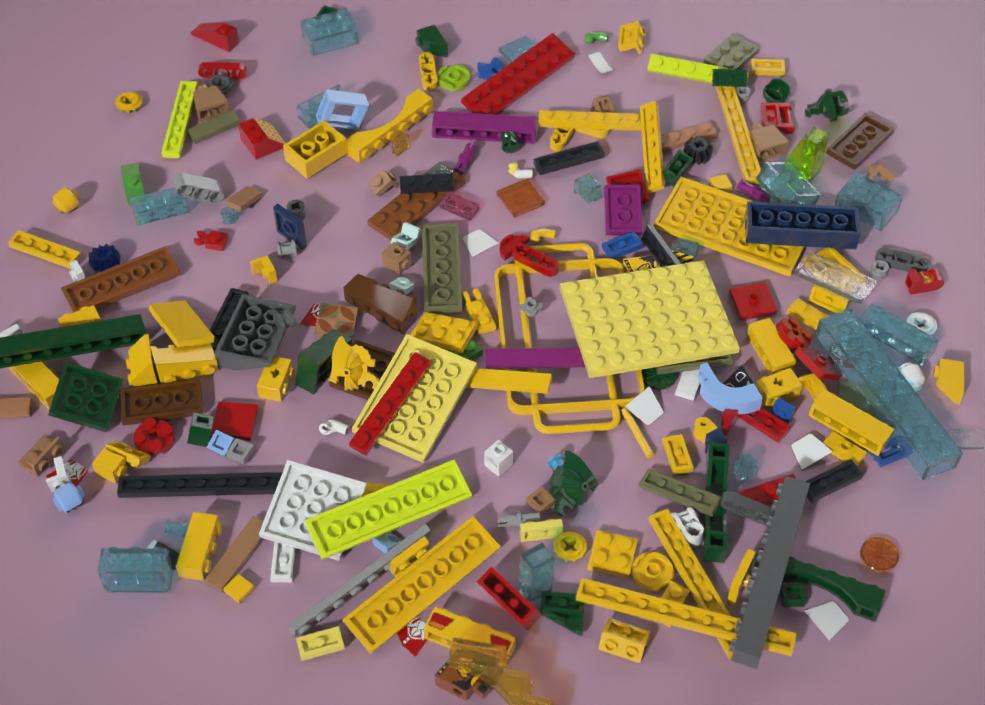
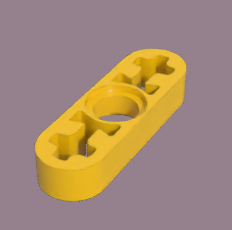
[419,52,437,91]

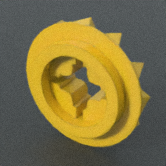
[115,92,143,113]
[553,531,587,563]

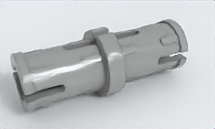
[497,511,540,528]

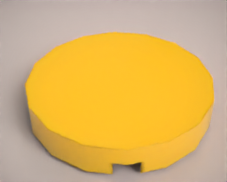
[631,552,674,592]

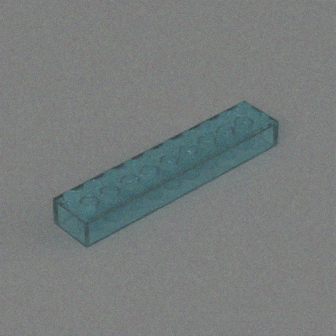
[815,309,963,480]

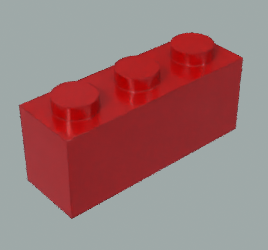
[477,566,542,630]

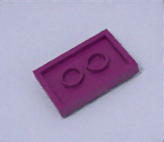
[604,185,642,236]

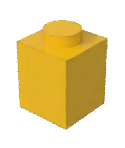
[92,448,128,484]

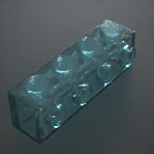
[857,303,939,366]

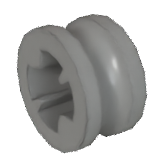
[736,87,751,102]
[871,260,889,279]

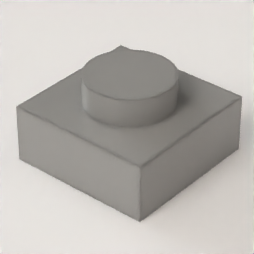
[226,438,254,465]

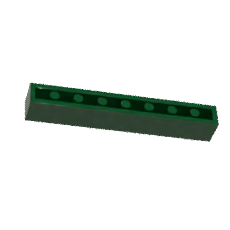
[0,314,146,369]

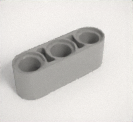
[172,172,224,203]

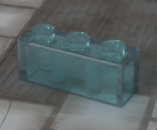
[129,187,190,226]
[518,542,554,603]

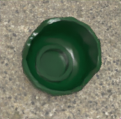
[762,78,790,103]

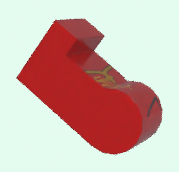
[905,269,944,295]

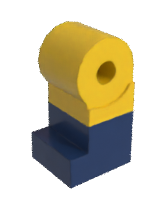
[693,417,727,454]

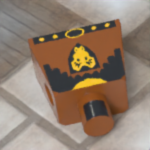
[435,645,491,700]

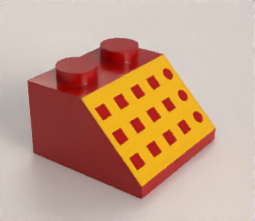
[238,118,286,160]

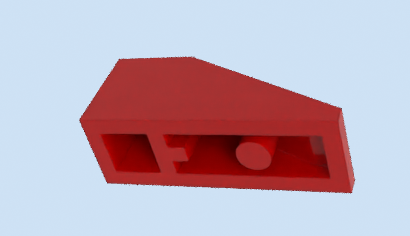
[190,22,239,52]

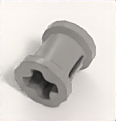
[276,239,297,258]

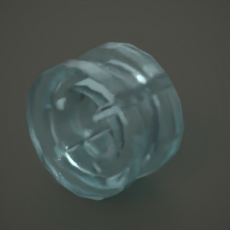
[220,207,238,224]

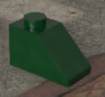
[415,24,448,58]

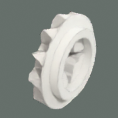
[906,312,937,338]

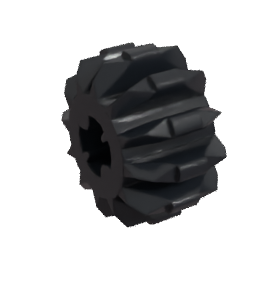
[683,136,713,165]

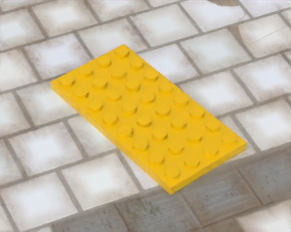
[653,176,804,277]

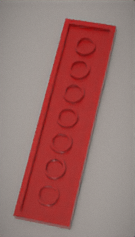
[460,33,576,115]

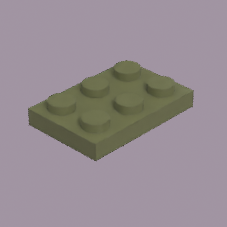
[703,34,759,70]

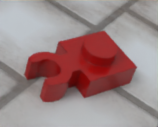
[194,230,229,251]

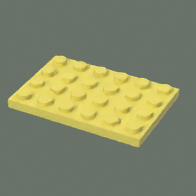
[352,334,477,463]

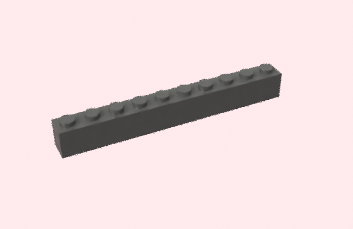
[729,476,810,669]

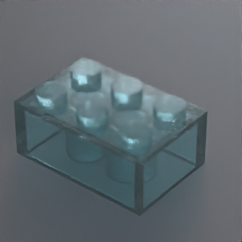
[300,9,359,56]
[756,161,821,205]
[834,172,903,231]
[97,547,173,593]

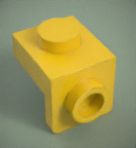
[798,373,827,401]

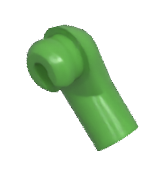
[584,32,608,44]

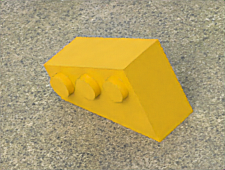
[150,343,219,384]

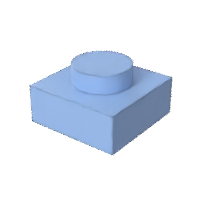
[207,430,235,457]

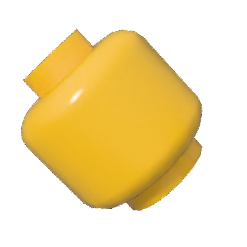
[52,187,80,213]

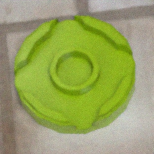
[438,64,470,91]

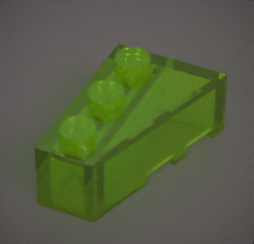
[780,126,829,183]

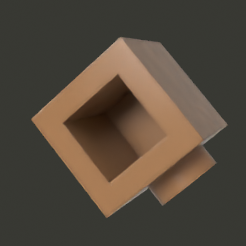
[382,242,412,275]

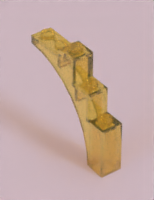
[447,637,555,705]

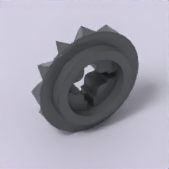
[206,74,234,94]

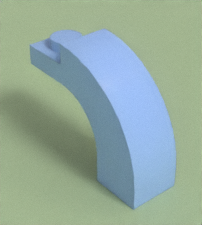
[697,362,763,414]

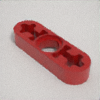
[198,62,247,80]
[512,243,559,277]

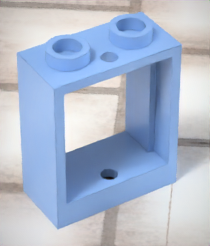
[316,89,369,131]

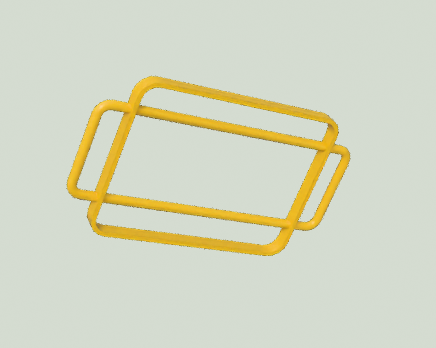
[494,243,644,434]

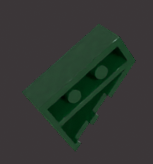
[295,329,352,395]

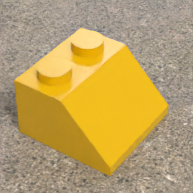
[126,334,158,387]

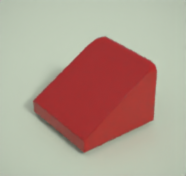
[721,409,738,437]

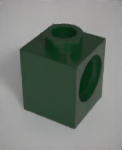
[187,413,214,447]

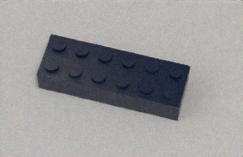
[744,201,861,249]

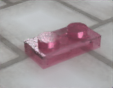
[440,192,480,221]

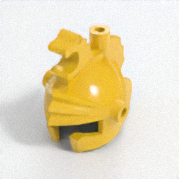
[329,336,380,391]

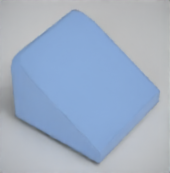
[372,532,402,554]

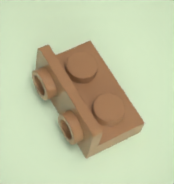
[866,162,896,182]
[18,434,65,477]

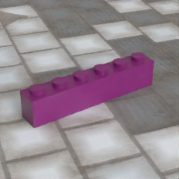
[432,111,537,144]

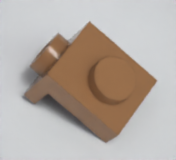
[368,169,400,197]

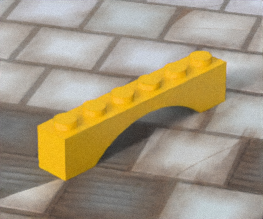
[346,89,433,164]

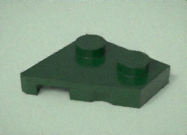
[540,591,584,636]

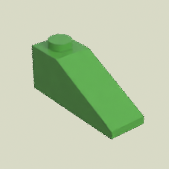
[121,163,146,205]

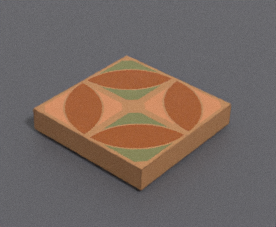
[314,303,359,340]

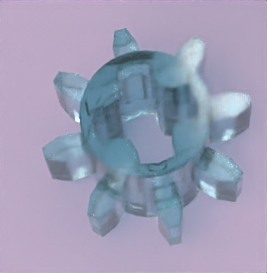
[733,454,759,480]

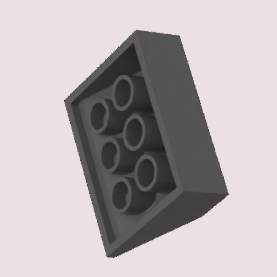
[215,294,297,370]

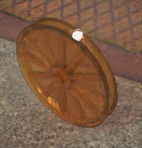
[860,537,899,572]

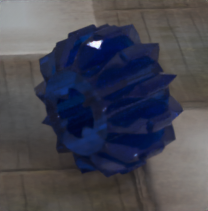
[88,243,121,273]

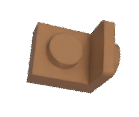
[590,95,616,113]

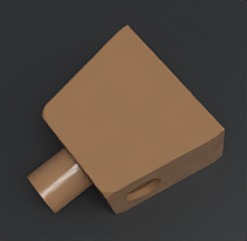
[193,84,230,123]
[750,123,789,162]

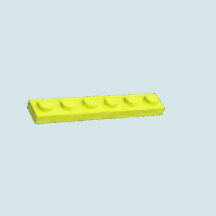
[647,54,749,88]
[161,81,198,158]

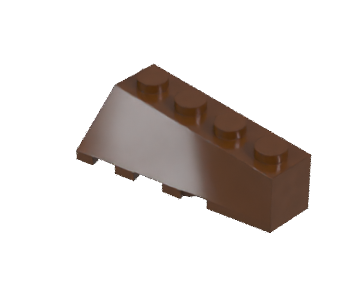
[343,274,417,334]

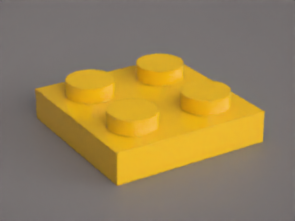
[587,530,638,579]

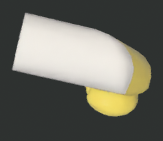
[508,162,532,179]

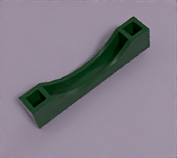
[703,442,730,563]
[751,548,886,622]

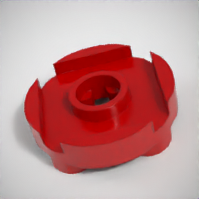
[776,317,813,349]
[133,418,175,457]

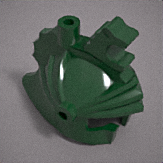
[804,89,849,122]
[548,450,598,516]

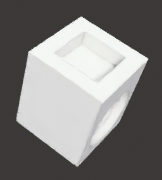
[484,440,513,477]

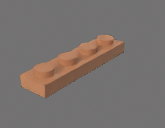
[661,121,717,153]

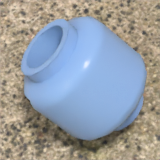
[52,483,85,513]

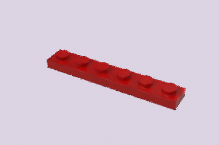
[349,352,432,456]

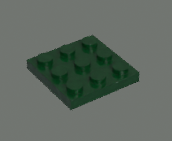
[48,362,123,432]

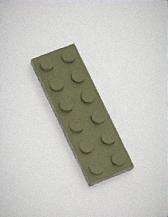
[422,223,462,313]

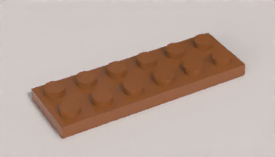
[367,162,466,240]
[61,246,181,312]

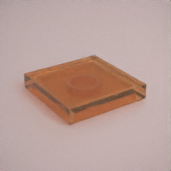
[496,178,545,218]

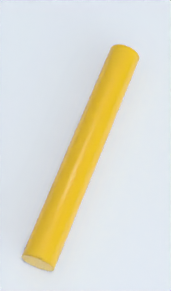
[621,408,654,458]

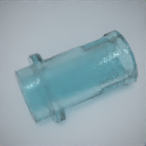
[165,520,190,538]

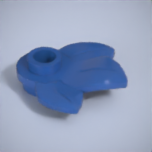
[475,57,504,79]

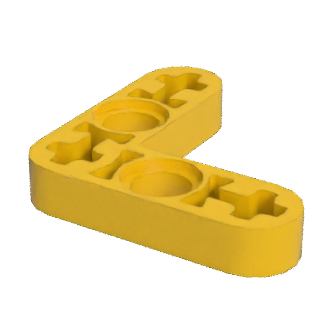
[550,128,609,152]

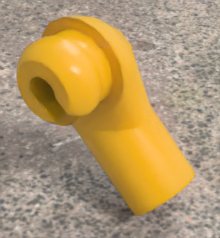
[530,228,556,242]

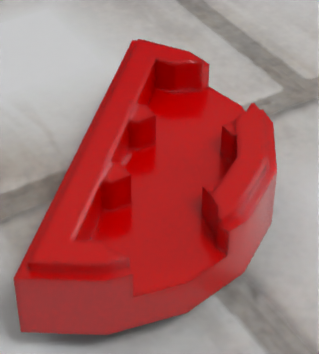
[499,234,530,261]

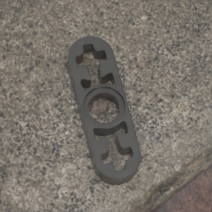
[875,248,930,272]
[721,491,775,526]

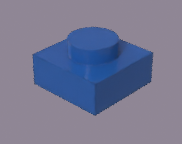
[771,398,796,424]

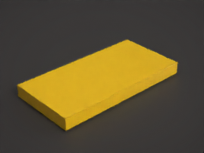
[149,300,214,347]

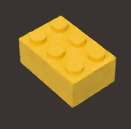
[283,120,348,179]

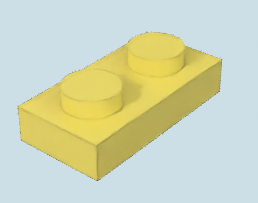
[520,519,563,542]
[296,626,345,661]

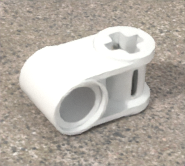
[671,507,704,549]

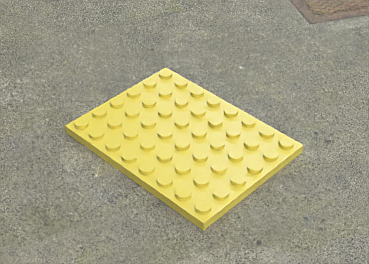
[559,260,740,378]

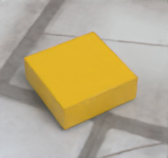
[709,174,732,192]
[223,574,255,604]

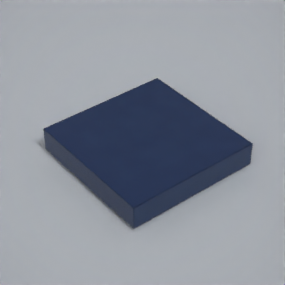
[273,203,307,249]

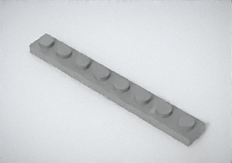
[289,524,431,638]

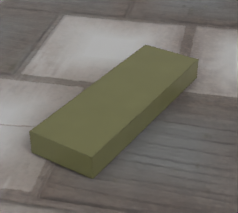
[187,110,241,144]

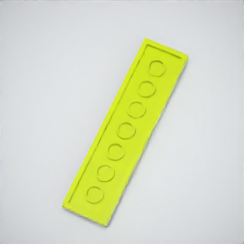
[304,459,473,560]

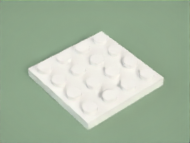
[259,460,367,561]

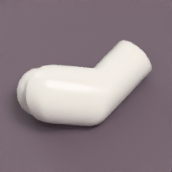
[319,419,350,435]

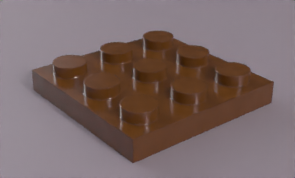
[329,339,395,400]

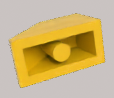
[933,358,964,404]

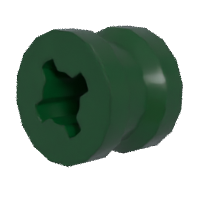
[501,131,519,153]

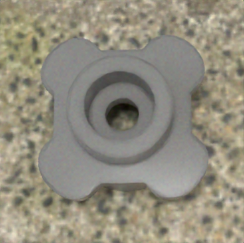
[520,297,543,317]

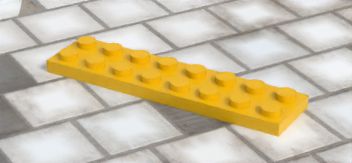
[343,516,501,654]

